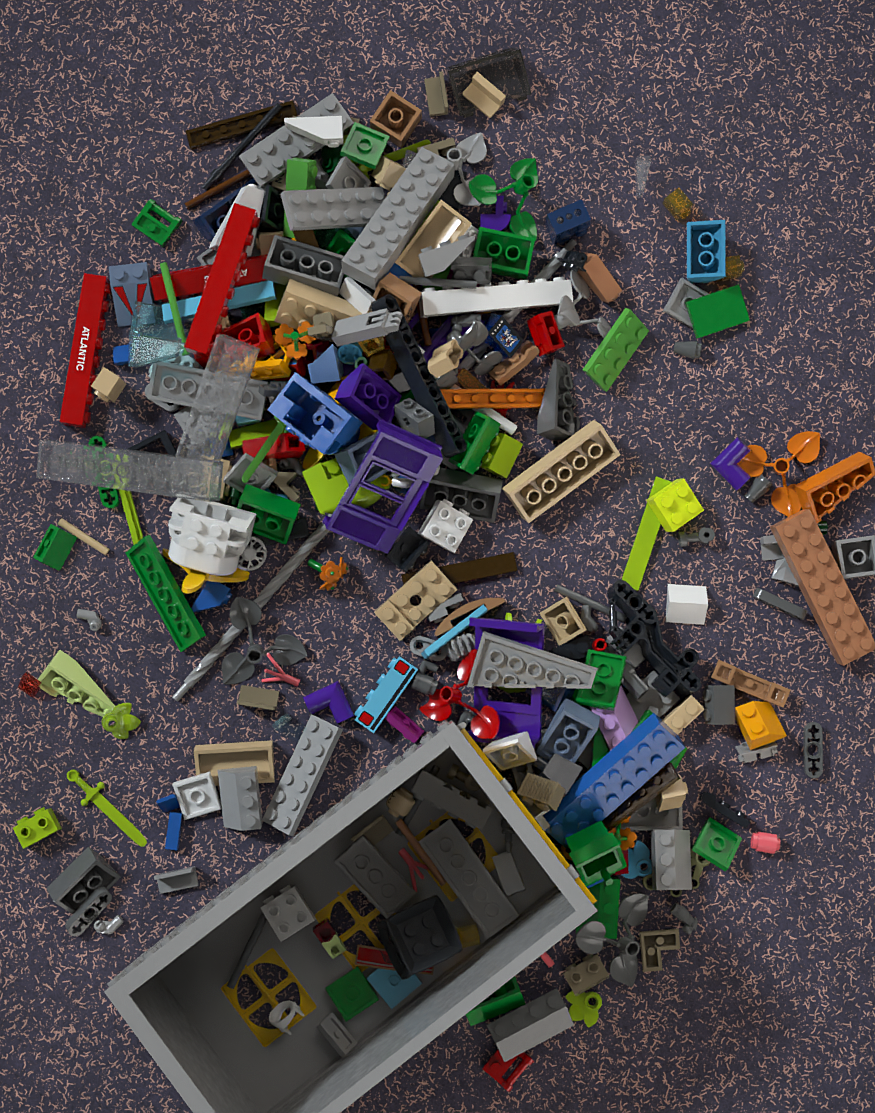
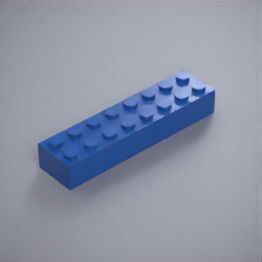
[543,713,685,850]

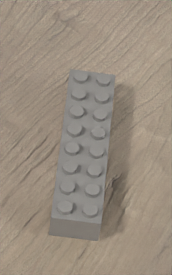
[341,147,455,290]

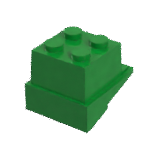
[565,821,627,887]

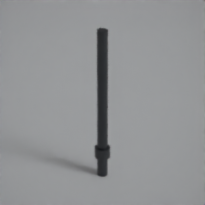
[201,103,282,191]

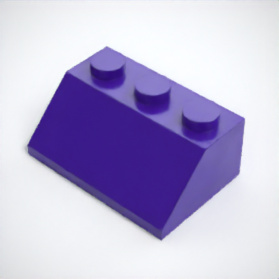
[334,363,402,430]

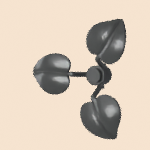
[435,320,502,389]
[222,597,307,684]
[575,893,649,987]

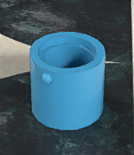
[337,340,365,365]

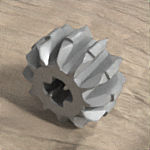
[445,633,475,662]

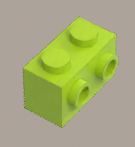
[481,433,523,478]
[13,807,62,849]

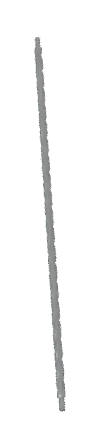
[172,239,577,702]

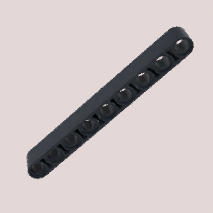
[371,294,467,458]

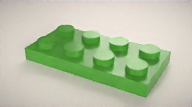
[583,308,649,392]

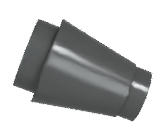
[673,341,702,360]
[745,475,772,503]

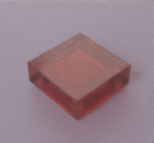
[18,672,42,698]

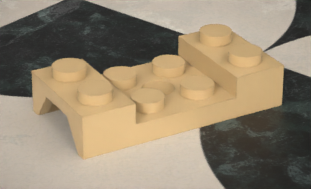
[374,560,457,641]

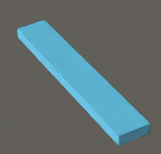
[162,280,276,324]

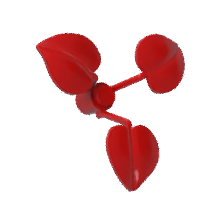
[419,649,500,739]

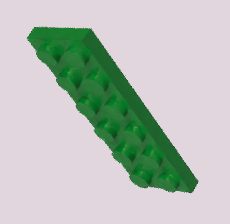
[125,535,206,652]

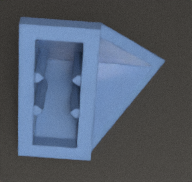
[308,344,343,384]

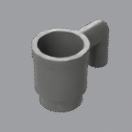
[411,660,439,696]

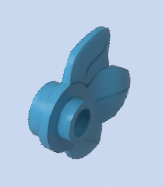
[621,841,652,879]

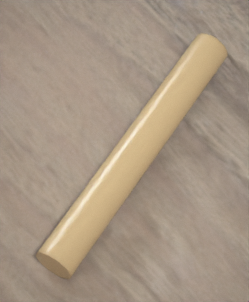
[58,518,110,556]

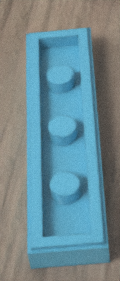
[421,605,487,659]

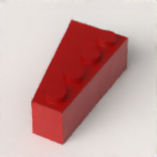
[194,312,276,370]

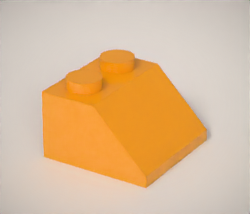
[735,701,787,750]

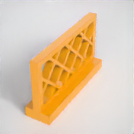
[216,335,293,380]

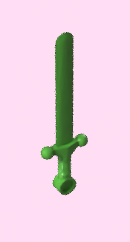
[242,416,290,483]

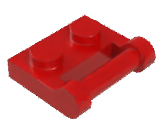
[482,1049,534,1092]

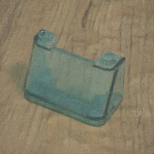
[128,301,185,368]

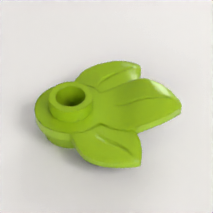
[101,703,141,739]
[565,991,602,1027]

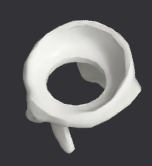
[269,1000,304,1035]

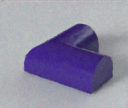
[710,437,751,491]
[303,681,355,724]

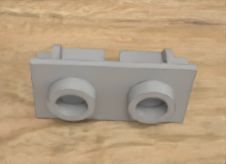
[735,741,778,763]

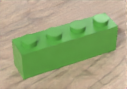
[283,157,318,238]

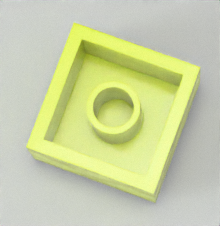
[646,478,704,532]

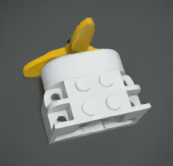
[162,493,256,594]

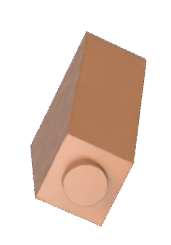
[577,252,622,303]

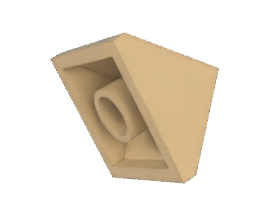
[540,597,587,646]

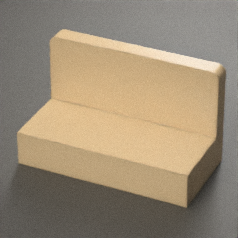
[462,72,506,118]

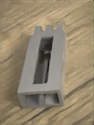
[331,308,403,347]

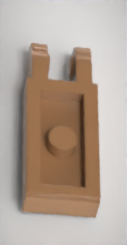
[489,341,539,385]

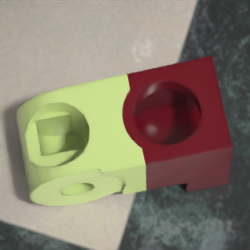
[313,917,346,959]

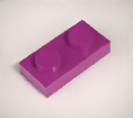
[385,706,424,743]

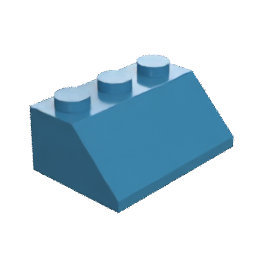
[687,220,726,283]

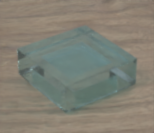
[272,714,293,731]

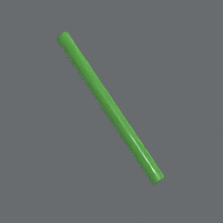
[160,262,190,356]

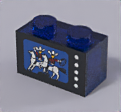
[484,314,524,358]

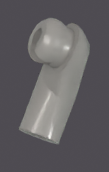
[77,609,102,631]
[94,915,124,934]

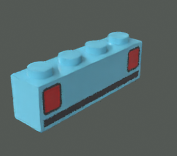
[354,656,418,733]

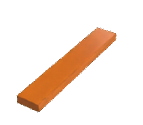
[440,388,546,409]

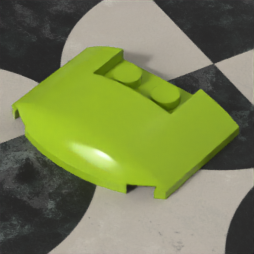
[302,458,391,515]

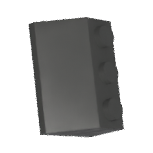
[46,847,121,914]

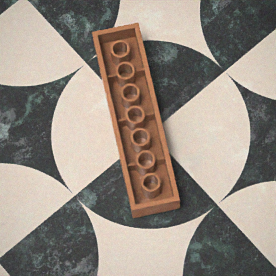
[770,509,875,666]

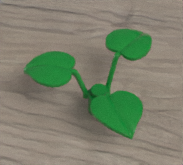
[469,158,538,241]

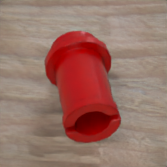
[592,638,607,652]

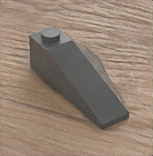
[537,358,580,441]

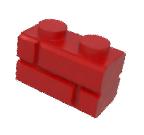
[527,311,565,356]

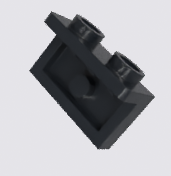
[384,526,430,572]

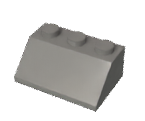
[218,766,263,831]
[651,830,692,890]

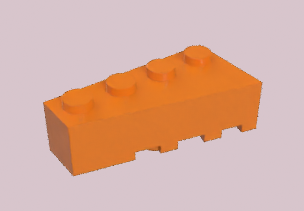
[794,452,875,524]

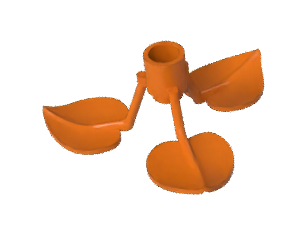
[737,431,820,517]

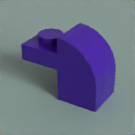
[480,196,511,232]

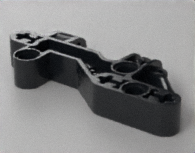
[607,580,701,698]

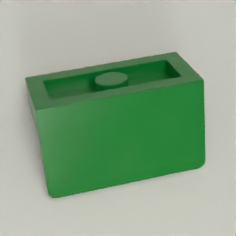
[33,524,77,571]

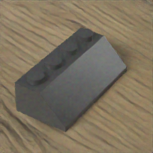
[262,235,344,297]
[420,467,503,523]
[486,988,574,1062]

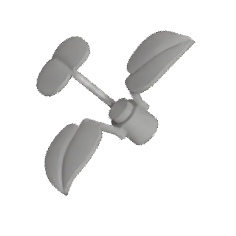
[447,133,487,206]
[554,270,611,338]

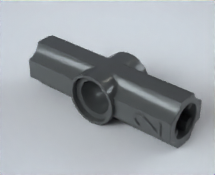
[602,646,649,700]

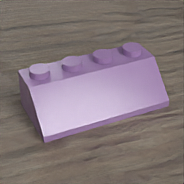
[588,685,638,752]

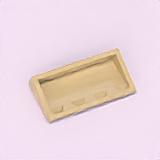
[395,200,472,286]
[194,741,275,786]

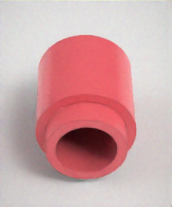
[750,832,780,854]

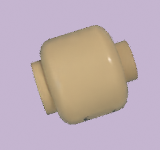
[386,787,415,818]

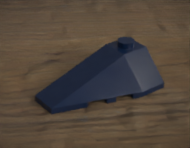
[192,178,259,242]

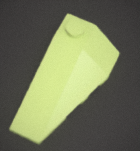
[34,650,115,717]

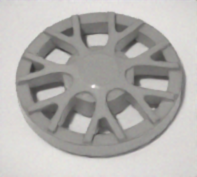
[237,536,267,571]

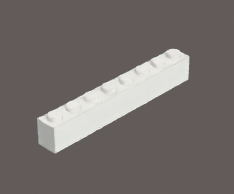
[419,277,573,318]

